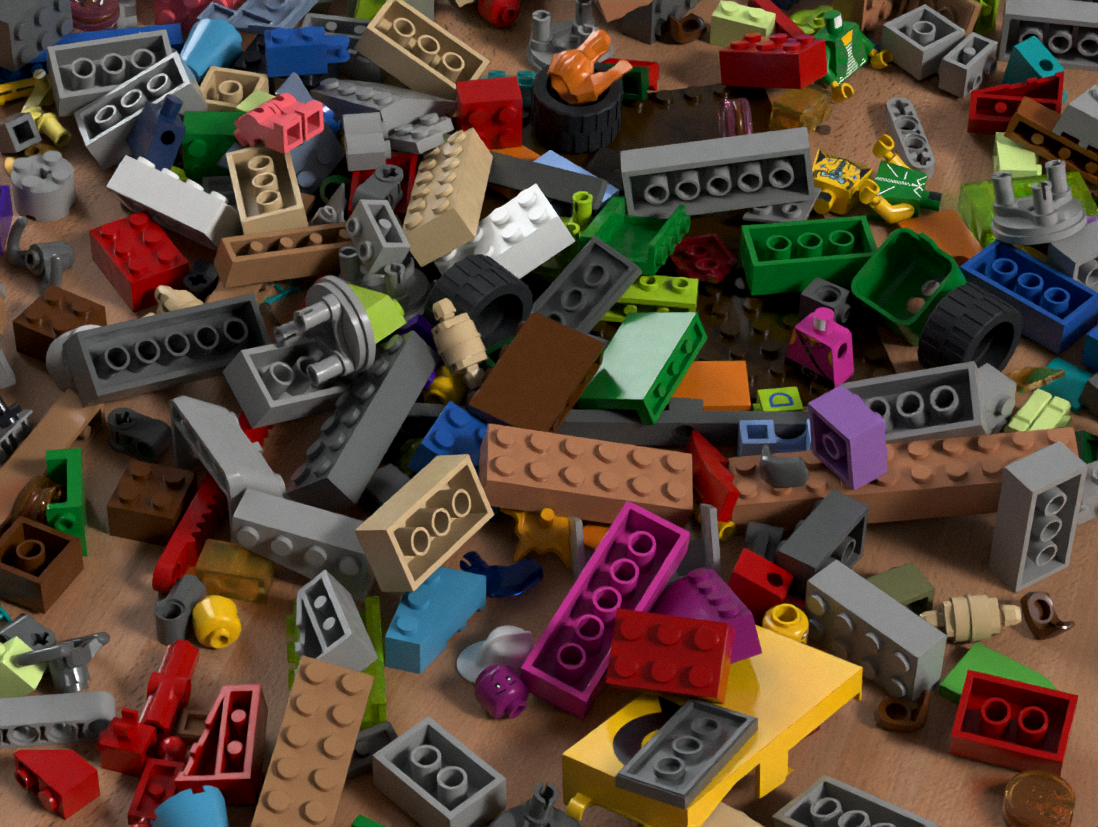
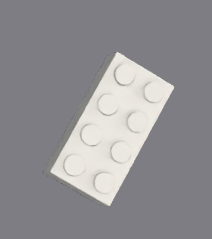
[106,155,243,252]
[434,183,575,279]

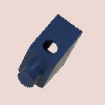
[126,94,186,171]

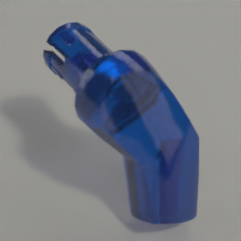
[460,551,544,598]

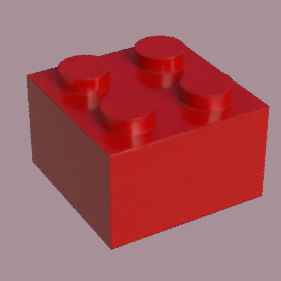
[456,76,523,150]

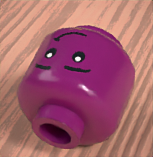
[474,664,529,719]

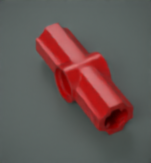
[138,639,200,743]

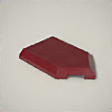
[666,233,737,285]

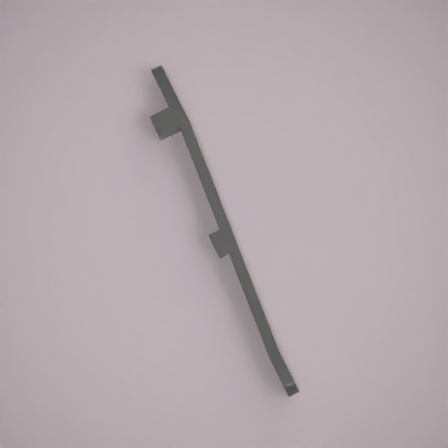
[399,387,809,446]

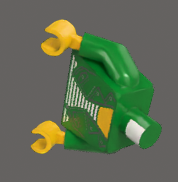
[813,10,894,103]

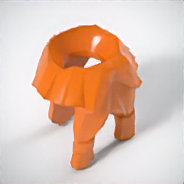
[547,29,633,106]

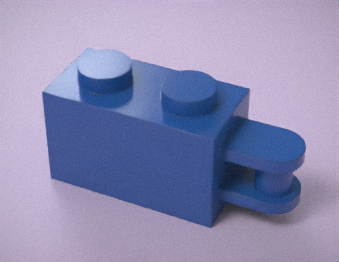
[264,26,350,77]

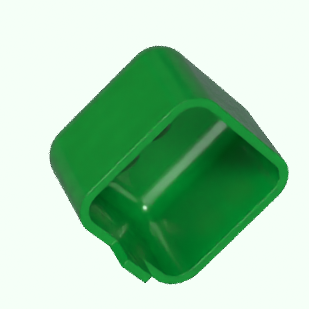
[851,228,968,346]

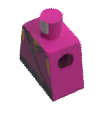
[784,307,854,390]

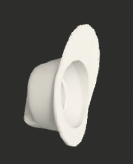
[457,625,535,684]

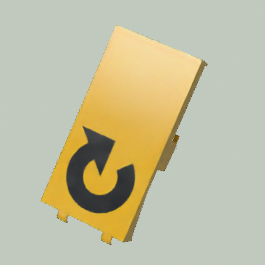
[562,625,863,827]

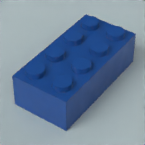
[960,239,1098,355]

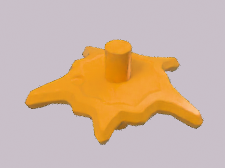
[500,508,583,569]

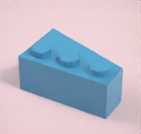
[385,566,486,674]

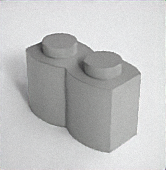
[342,112,391,171]

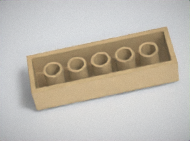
[402,127,493,267]

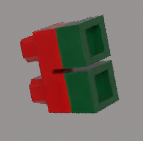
[600,58,660,101]

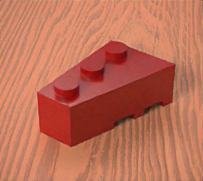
[967,71,1064,135]

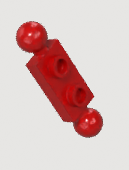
[127,736,187,827]

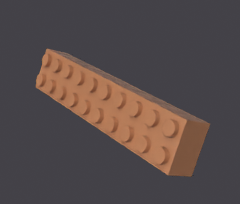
[728,427,1083,535]

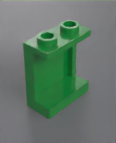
[46,448,88,557]

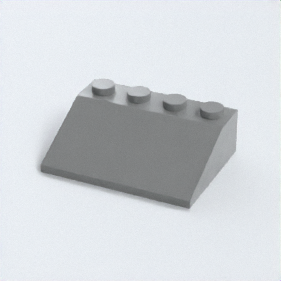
[310,78,456,141]

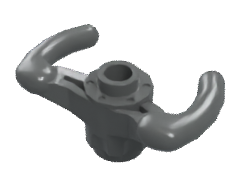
[7,216,74,295]
[13,632,110,694]

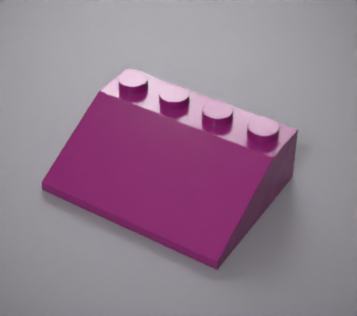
[650,568,762,664]

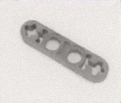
[885,97,935,179]

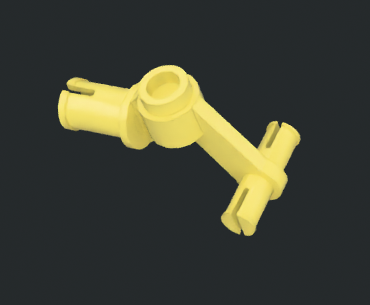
[20,69,71,147]

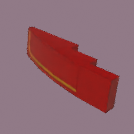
[683,430,740,523]

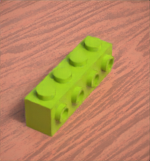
[600,274,699,322]

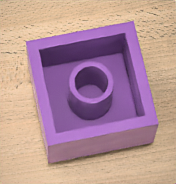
[808,385,888,491]

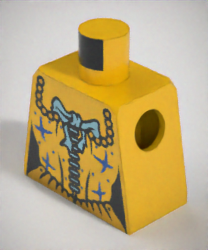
[812,149,873,215]

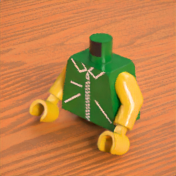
[859,134,943,224]

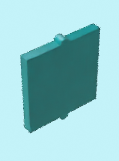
[1027,356,1094,414]

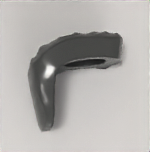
[759,444,809,488]

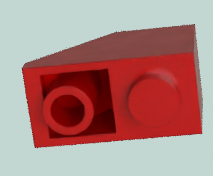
[13,750,100,820]

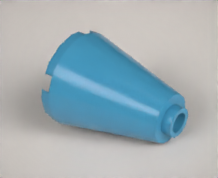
[180,17,244,87]
[150,785,230,827]

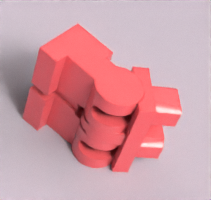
[233,93,324,154]

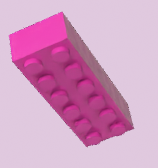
[520,500,691,721]

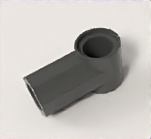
[744,521,785,563]
[154,574,207,646]

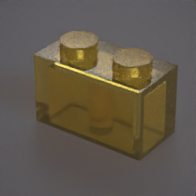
[769,84,832,134]
[195,539,277,604]

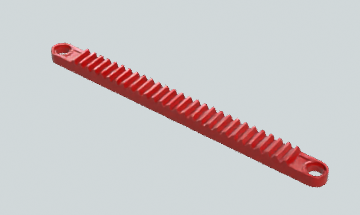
[152,274,337,594]

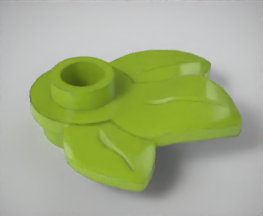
[789,5,833,34]

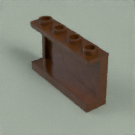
[465,311,605,433]

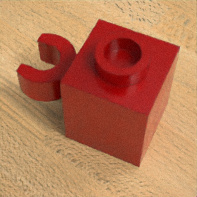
[96,707,158,778]

